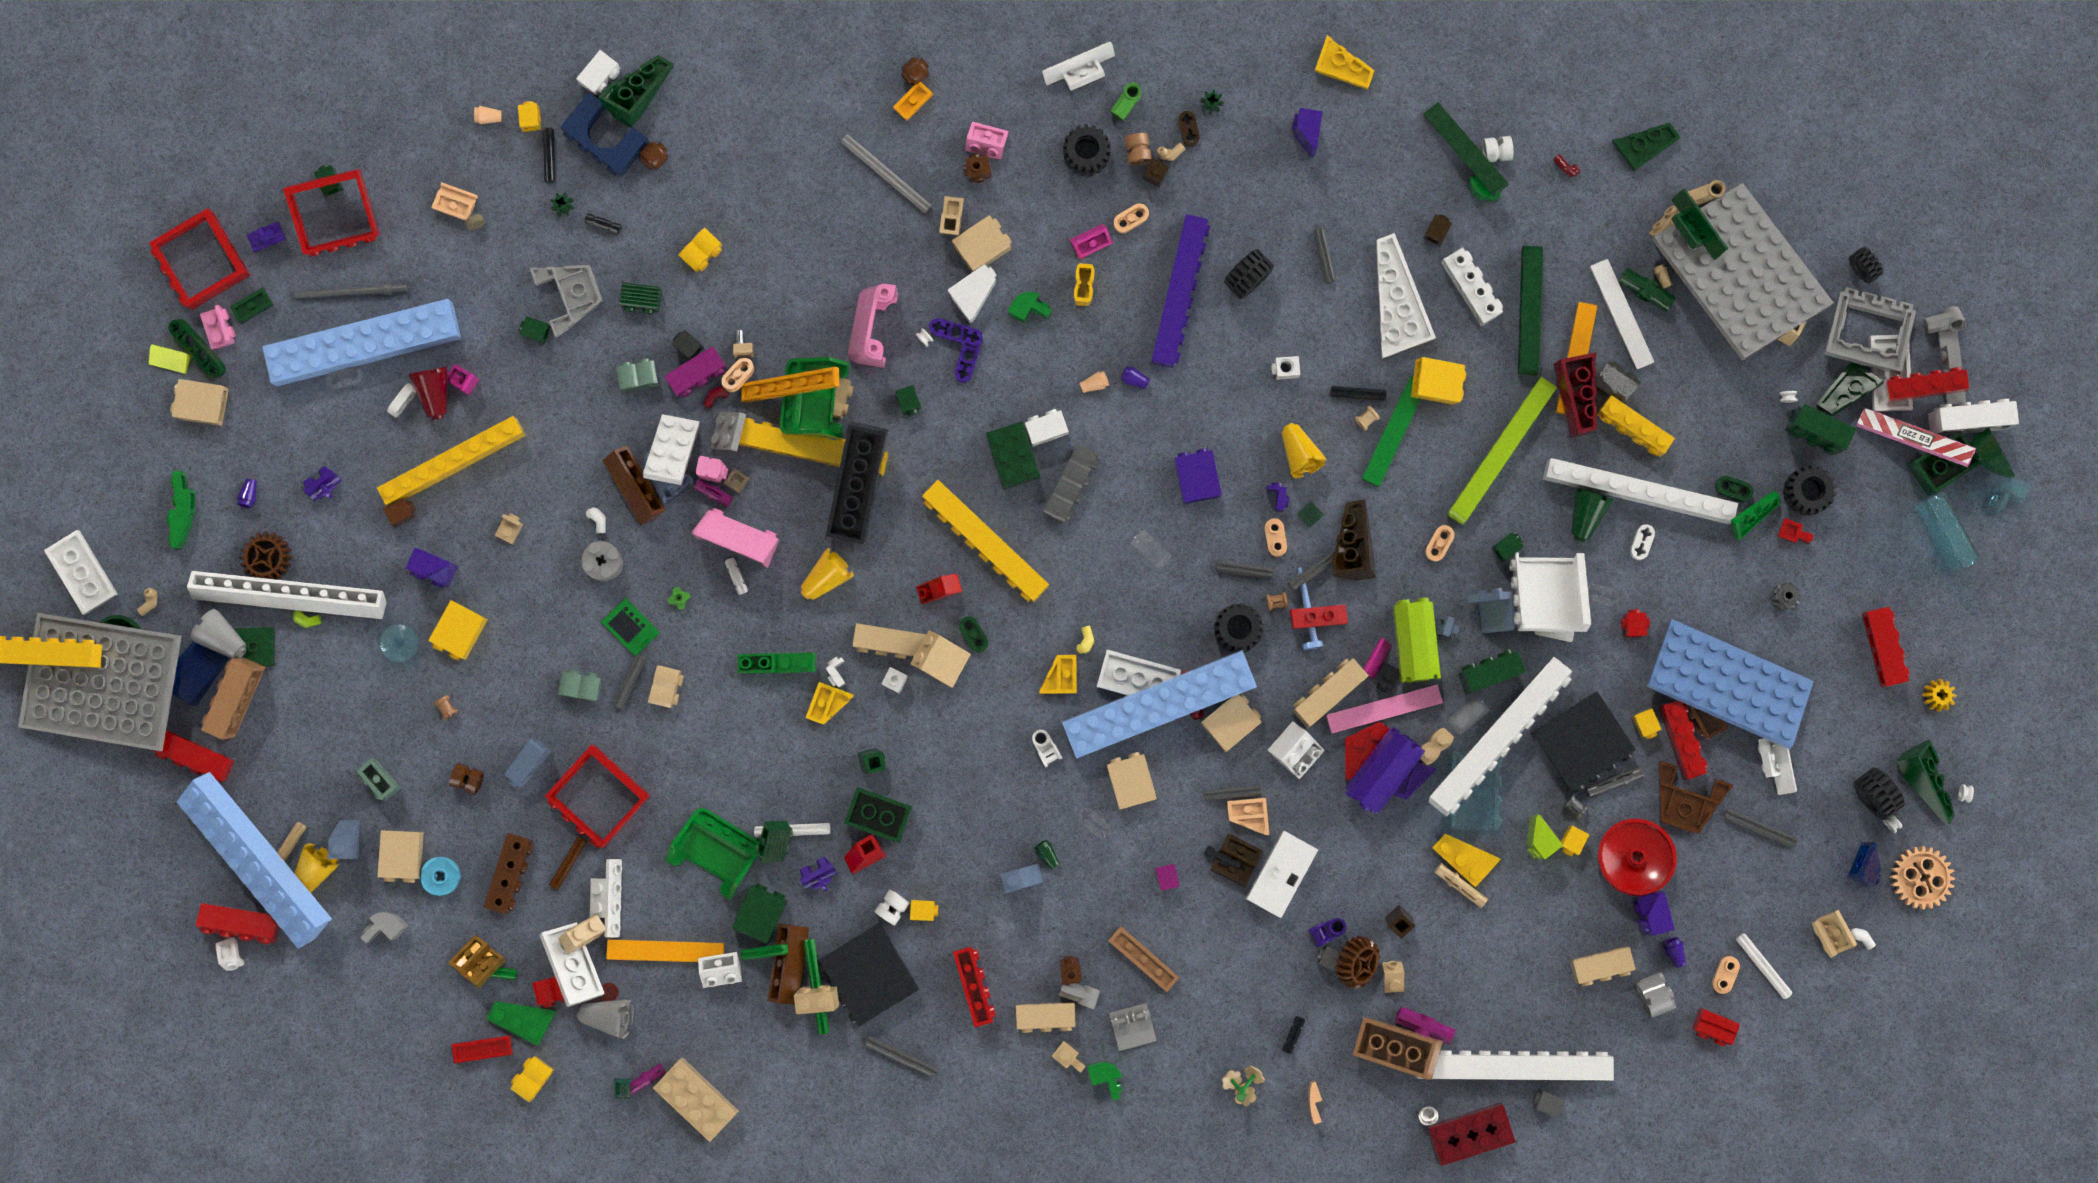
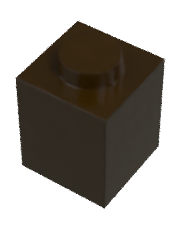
[1143,158,1169,188]
[1423,214,1452,246]
[1385,905,1415,939]

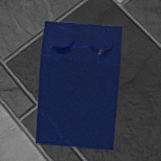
[172,641,229,706]

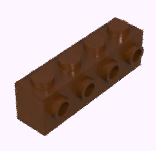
[602,445,666,526]
[483,833,534,914]
[767,923,809,1005]

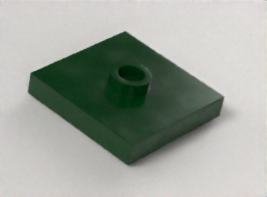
[235,627,275,666]

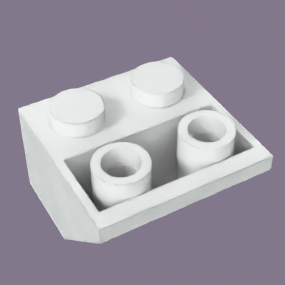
[1268,721,1325,779]

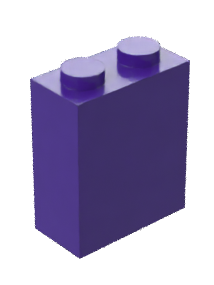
[1174,448,1222,505]

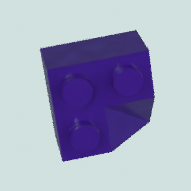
[406,547,458,588]
[1633,891,1675,936]

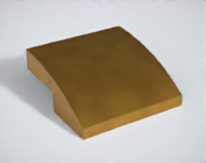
[448,935,506,989]

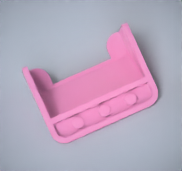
[691,508,780,568]

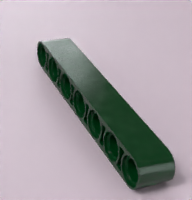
[1518,245,1543,375]

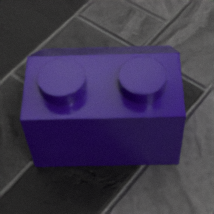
[1291,108,1323,158]

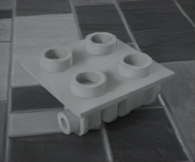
[1109,1003,1157,1051]

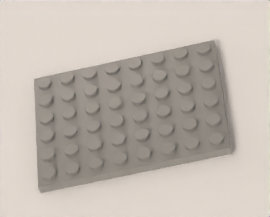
[1652,183,1834,361]
[18,613,182,751]

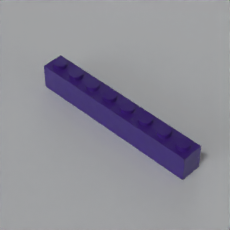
[1151,214,1210,368]

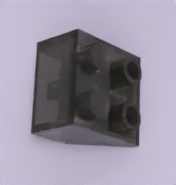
[1595,361,1641,404]

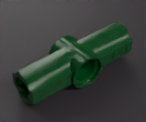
[1618,267,1676,312]

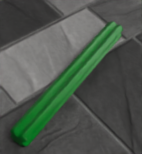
[804,939,829,1035]

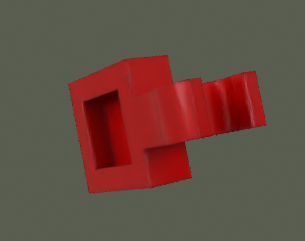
[1777,518,1814,544]

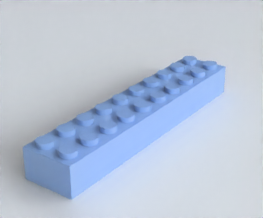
[262,299,461,387]
[1062,650,1257,759]
[177,772,332,949]

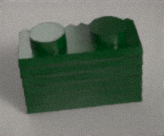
[619,282,662,315]
[757,821,793,863]

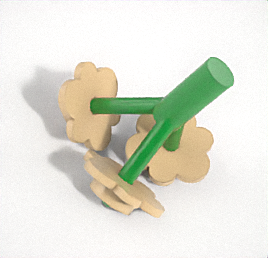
[1222,1066,1265,1106]

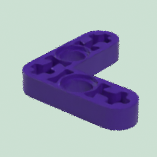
[929,318,983,383]

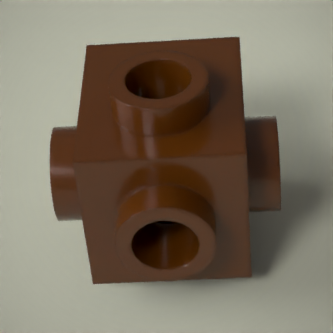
[963,154,991,183]

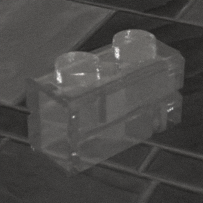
[1445,696,1490,736]

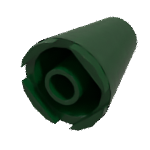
[1571,487,1613,542]

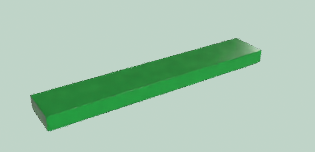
[1362,376,1421,487]

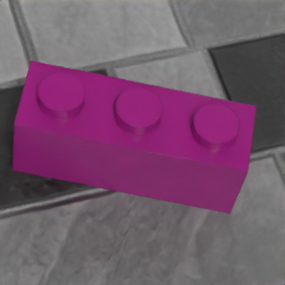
[664,346,727,398]

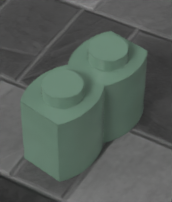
[616,358,659,392]
[558,669,602,702]

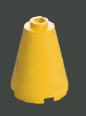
[1281,423,1327,478]
[801,548,854,600]
[294,843,339,893]

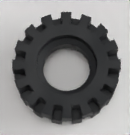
[1849,247,1884,284]

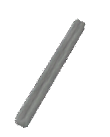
[841,134,931,213]

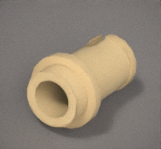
[1653,264,1673,289]

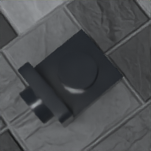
[1373,662,1400,693]

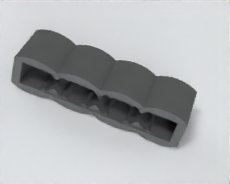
[1044,444,1100,523]

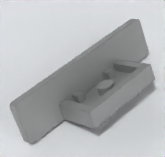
[1937,329,1966,405]

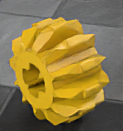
[1922,679,1957,712]

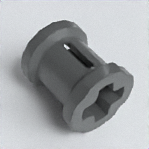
[1562,794,1588,820]

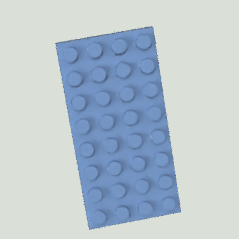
[1646,619,1814,749]

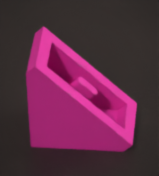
[447,364,479,395]

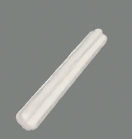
[754,823,831,838]
[1736,934,1792,999]

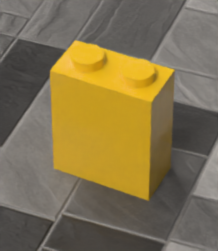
[1411,357,1466,405]
[428,600,488,661]

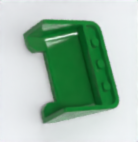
[780,357,850,439]
[664,808,759,900]

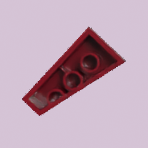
[1553,352,1597,438]

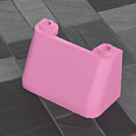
[848,284,898,368]

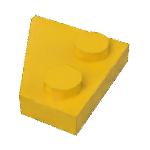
[1039,655,1077,694]
[806,682,854,725]

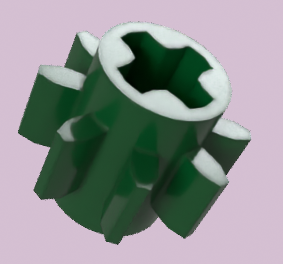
[1200,89,1224,115]
[550,192,574,217]

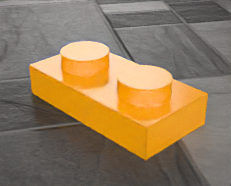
[893,82,933,121]

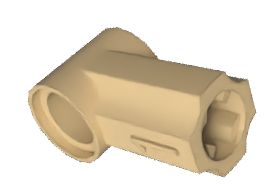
[1688,180,1726,206]

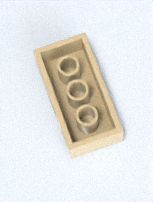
[1292,658,1369,728]
[653,1058,739,1142]

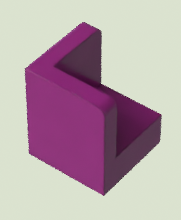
[1155,864,1180,891]

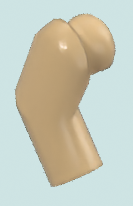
[137,588,158,616]

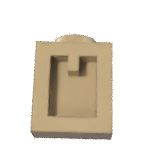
[495,513,523,544]

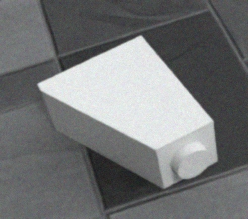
[948,264,997,324]

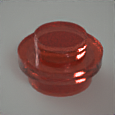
[600,983,619,1001]

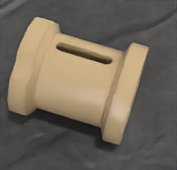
[1355,406,1380,431]

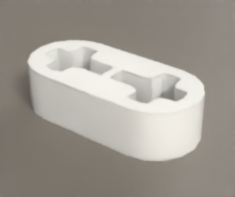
[387,383,416,418]
[1630,524,1655,560]

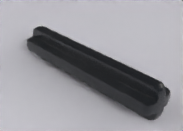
[543,127,555,183]
[1330,386,1387,401]

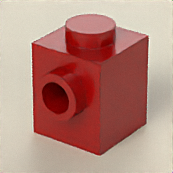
[1620,609,1650,637]

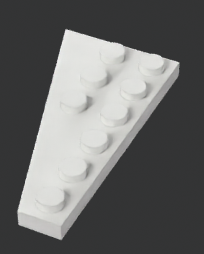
[1376,233,1436,359]

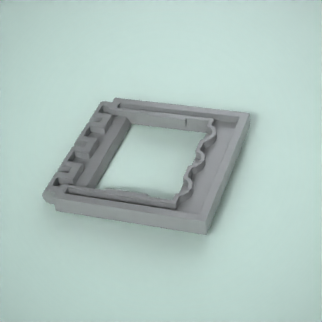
[1824,287,1916,375]

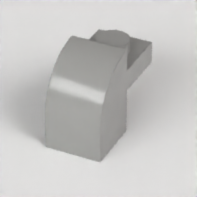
[360,912,408,943]

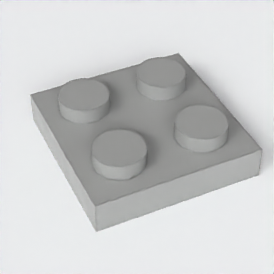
[711,412,746,451]

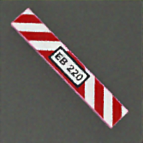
[1857,408,1976,467]

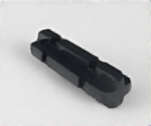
[585,213,622,235]
[1204,846,1241,871]
[1282,1016,1305,1054]

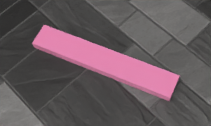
[1326,684,1443,734]

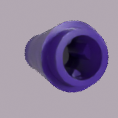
[1120,366,1150,389]
[236,479,257,508]
[1664,937,1687,968]

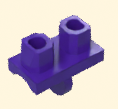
[246,221,286,253]
[303,466,342,501]
[800,857,837,892]

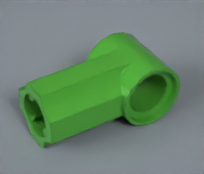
[1110,83,1141,121]

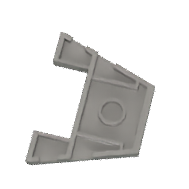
[530,265,603,338]

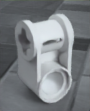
[1032,730,1062,767]

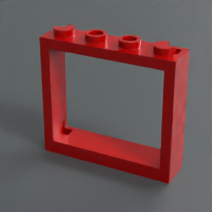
[283,168,380,257]
[149,208,251,310]
[544,744,651,849]

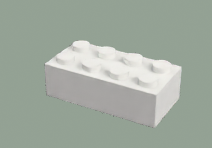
[1928,399,2019,435]

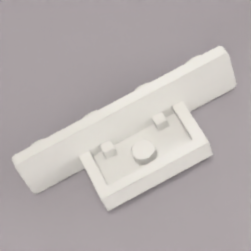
[1042,42,1115,91]
[1758,739,1797,795]
[590,859,622,937]

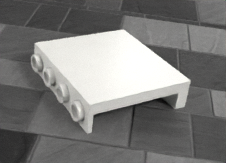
[1509,553,1591,632]

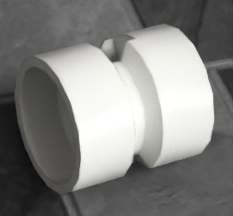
[1482,136,1513,163]
[874,889,910,926]

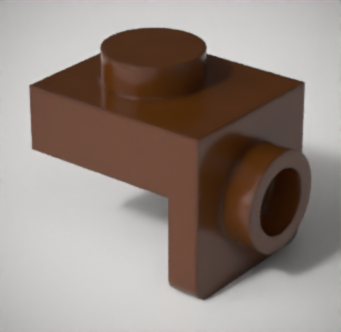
[1059,955,1081,985]

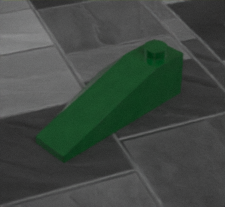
[599,55,674,128]
[1897,740,1955,825]

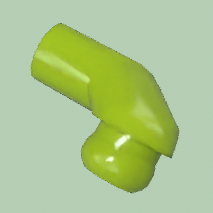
[292,610,322,628]

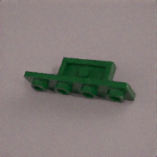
[1671,188,1728,260]

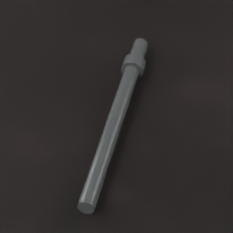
[293,284,409,300]

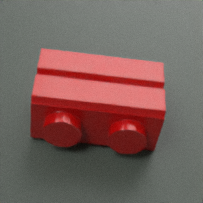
[1692,1008,1740,1047]

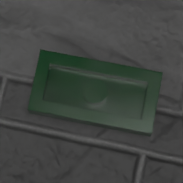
[230,287,274,324]

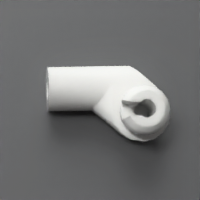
[586,507,606,534]
[1850,928,1876,950]

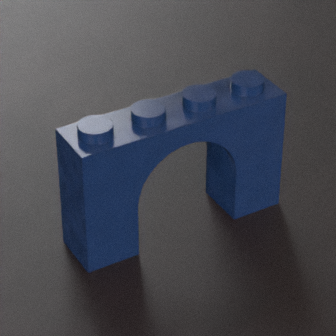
[560,92,649,177]

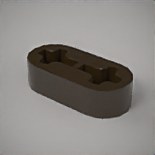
[1178,111,1200,147]

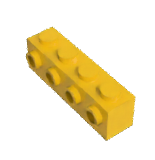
[1597,395,1675,457]

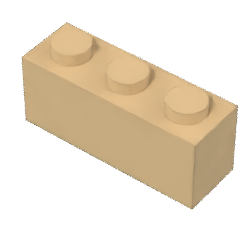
[1570,946,1636,986]
[1016,1002,1075,1033]

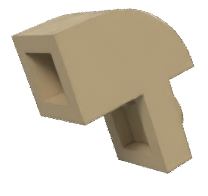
[939,196,964,236]

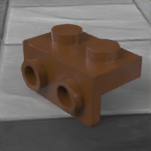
[1688,705,1728,740]

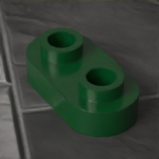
[1715,476,1754,502]
[959,616,988,653]

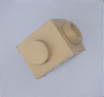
[1382,961,1404,993]

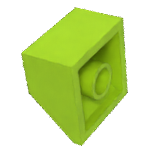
[1526,814,1563,860]

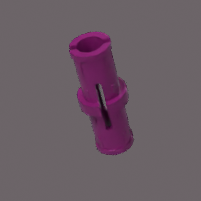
[694,479,733,508]
[630,1063,667,1095]

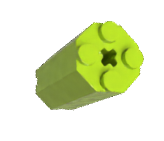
[1392,598,1441,683]

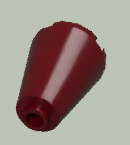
[409,367,448,420]

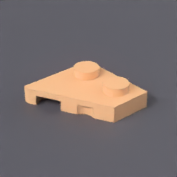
[1227,798,1269,835]

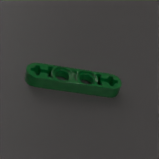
[168,319,226,378]

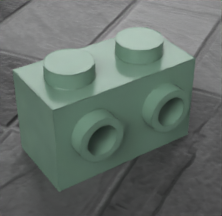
[357,758,401,801]

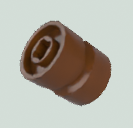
[449,762,485,795]

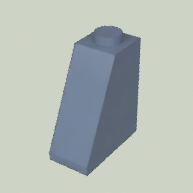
[504,738,552,788]
[328,820,360,859]
[1000,864,1043,893]

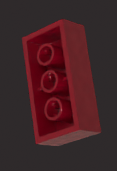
[1426,1103,1516,1166]

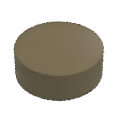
[465,214,485,231]

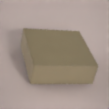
[724,468,750,494]

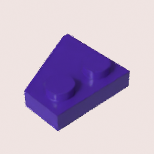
[1393,762,1436,800]

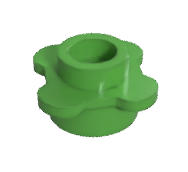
[668,587,690,609]

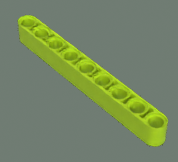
[1447,377,1557,525]

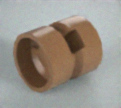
[1124,133,1152,166]

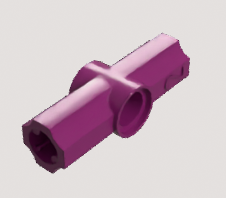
[1395,1006,1456,1045]

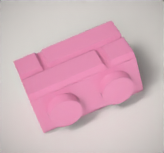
[696,456,728,483]

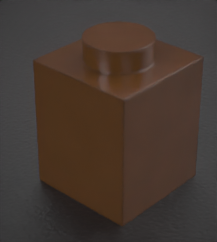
[383,498,416,527]

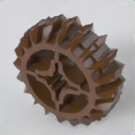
[239,531,293,580]
[1335,936,1381,989]

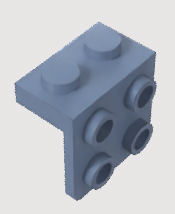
[1467,588,1515,633]

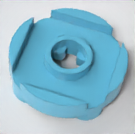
[421,857,461,896]

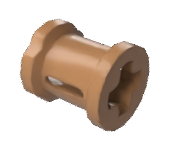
[1266,592,1288,611]
[434,695,458,721]

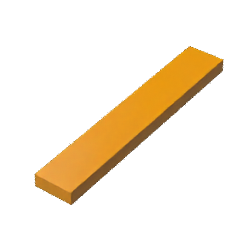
[1556,302,1597,415]
[741,367,839,403]
[607,940,725,962]

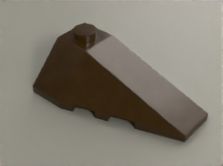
[1332,499,1376,581]

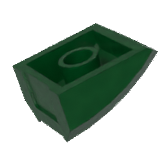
[1970,428,2015,478]

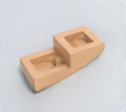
[1308,1080,1322,1124]

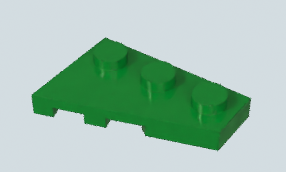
[1731,491,1781,541]
[486,1001,557,1046]

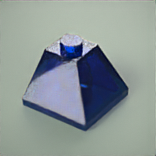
[1847,842,1881,887]

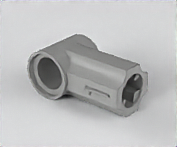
[1924,306,1966,334]
[1059,983,1100,1009]

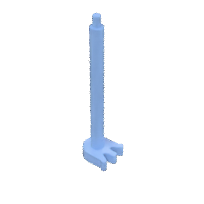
[1297,567,1323,651]

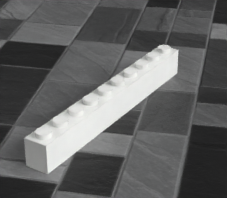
[1543,458,1738,524]
[187,571,386,619]
[1429,657,1572,817]
[1415,1050,1614,1080]

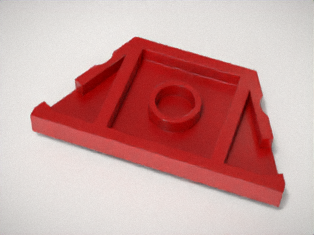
[1345,722,1389,781]

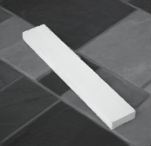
[1589,259,1654,370]

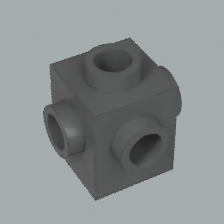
[1769,582,1801,611]

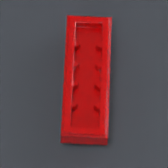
[1289,605,1348,629]
[451,1035,513,1064]

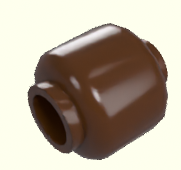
[901,57,929,85]
[640,142,668,170]

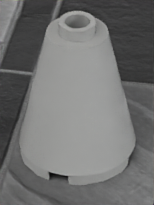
[190,609,247,659]
[577,999,634,1039]

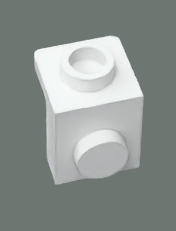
[826,657,846,688]

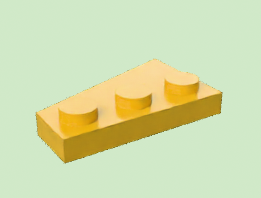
[1314,35,1375,90]
[1432,834,1501,887]

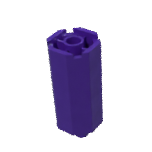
[1345,726,1425,814]

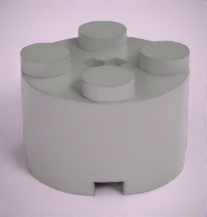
[582,541,623,582]
[1635,972,1676,1018]

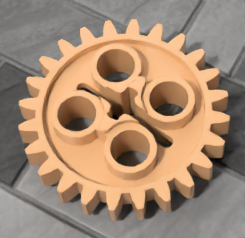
[1890,846,1955,909]

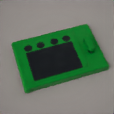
[601,597,660,656]

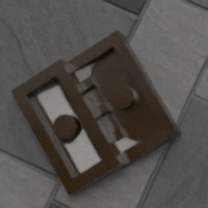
[1210,833,1263,888]

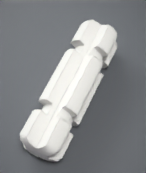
[725,558,748,595]

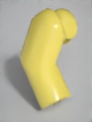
[1076,626,1094,654]

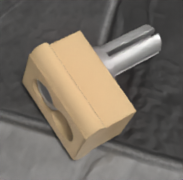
[733,330,754,359]

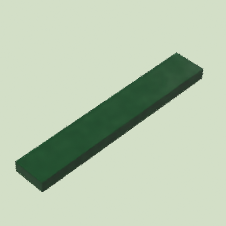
[1423,102,1509,197]

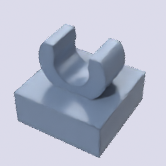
[1436,616,1459,637]

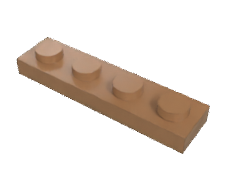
[1108,926,1180,992]

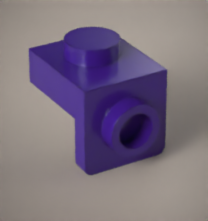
[1266,483,1289,512]

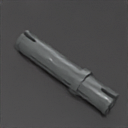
[1585,766,1644,799]

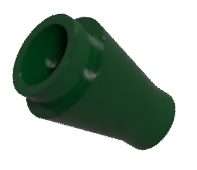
[1034,839,1060,869]

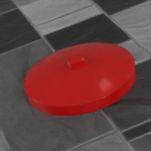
[1597,819,1677,896]

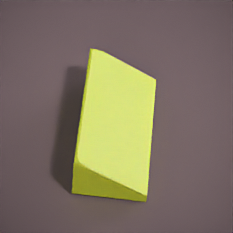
[149,344,191,374]

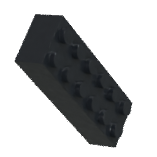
[826,421,889,544]

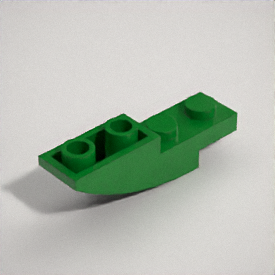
[166,471,195,550]
[737,652,816,674]

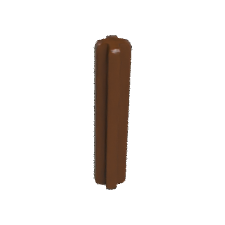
[549,837,587,890]

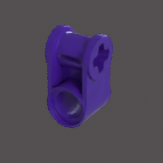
[1308,917,1346,948]

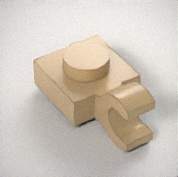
[1052,1041,1086,1073]

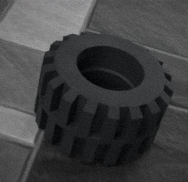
[1063,124,1111,176]
[1224,249,1274,299]
[1783,465,1837,516]
[1214,603,1263,652]
[1853,767,1905,820]

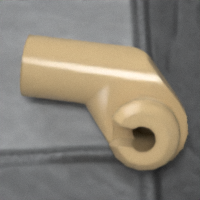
[1157,143,1186,161]

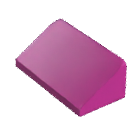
[1070,224,1113,259]
[1363,638,1392,679]

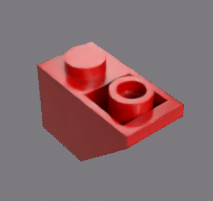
[916,574,962,605]
[844,834,886,874]

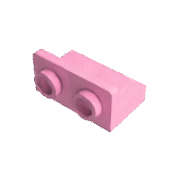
[965,122,1009,160]
[200,305,236,350]

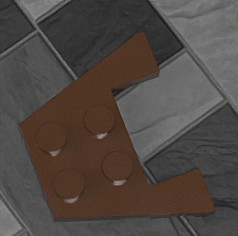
[1659,761,1733,834]

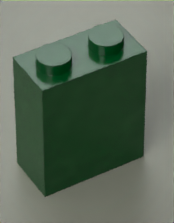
[732,883,788,944]

